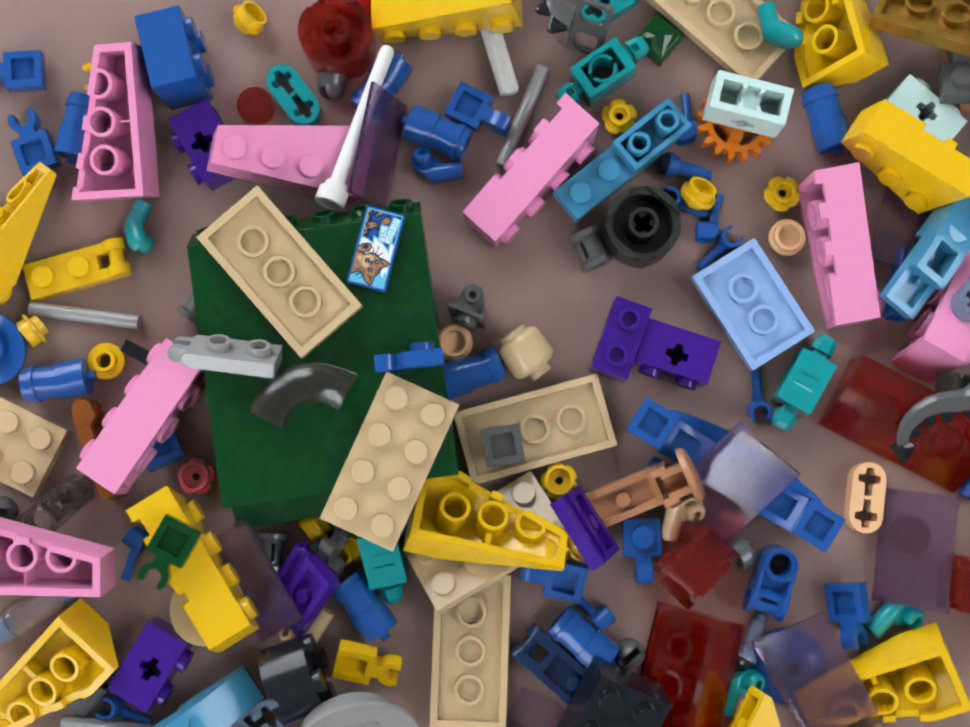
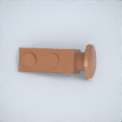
[585,448,705,527]

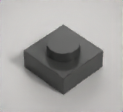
[481,423,525,467]

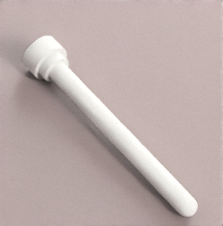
[314,45,394,212]

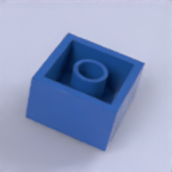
[134,5,215,110]

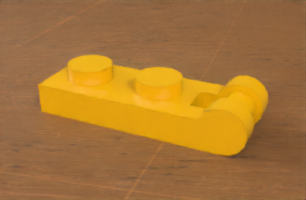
[23,237,132,302]

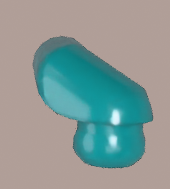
[757,2,803,50]
[123,199,155,254]
[864,601,924,639]
[715,668,765,717]

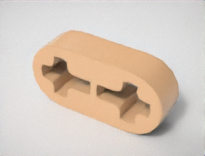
[844,462,887,533]

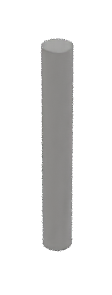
[496,64,550,168]
[28,301,142,330]

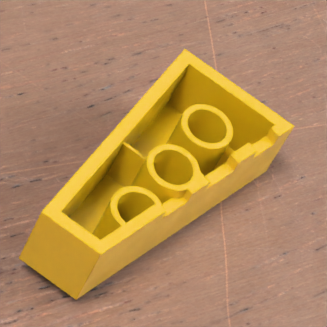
[371,0,523,44]
[125,486,260,653]

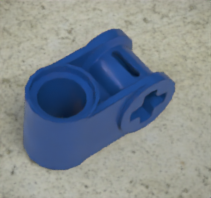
[742,544,799,622]

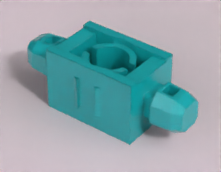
[556,36,649,108]
[770,334,838,432]
[357,536,407,604]

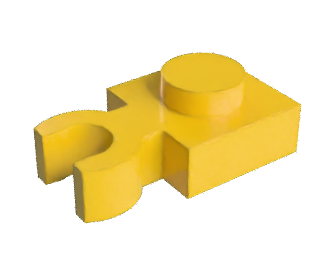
[331,639,402,686]

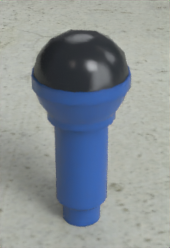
[656,152,712,181]

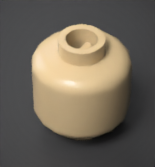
[498,324,554,381]

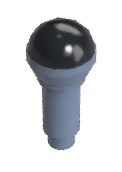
[731,613,767,670]

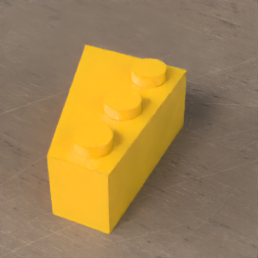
[841,99,970,214]

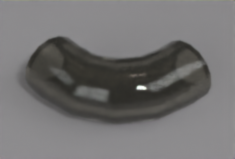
[249,362,357,427]

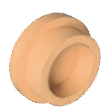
[768,219,806,256]
[440,324,473,361]

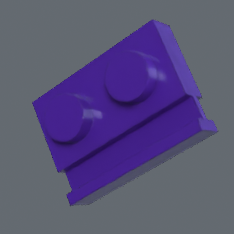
[550,485,620,571]
[265,541,340,636]

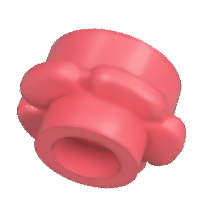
[178,458,215,495]

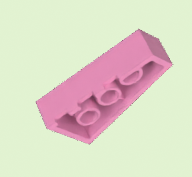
[71,42,160,202]
[462,93,599,248]
[206,125,374,205]
[797,162,882,330]
[891,249,970,385]
[76,338,205,495]
[0,517,116,597]

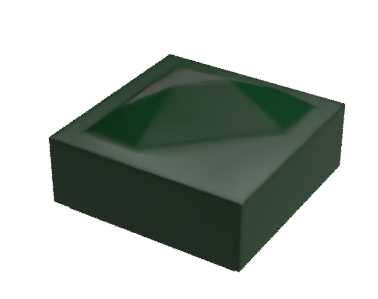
[637,13,685,67]

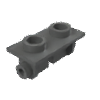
[447,284,485,331]

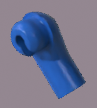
[411,147,464,184]

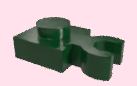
[137,513,203,590]

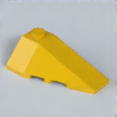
[794,0,889,90]
[0,162,57,306]
[403,471,568,571]
[0,598,119,727]
[794,622,970,725]

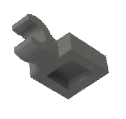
[938,51,970,104]
[308,527,350,579]

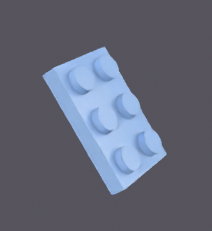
[690,238,815,372]

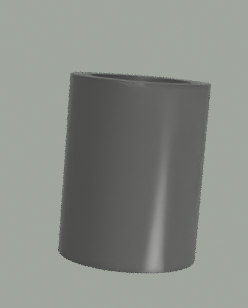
[67,681,109,717]

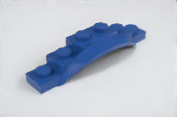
[625,397,846,553]

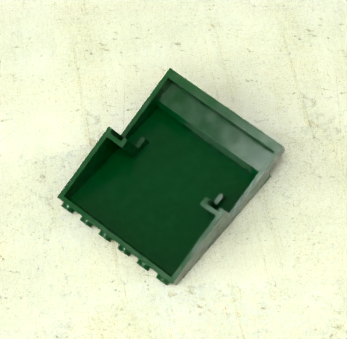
[187,199,460,529]

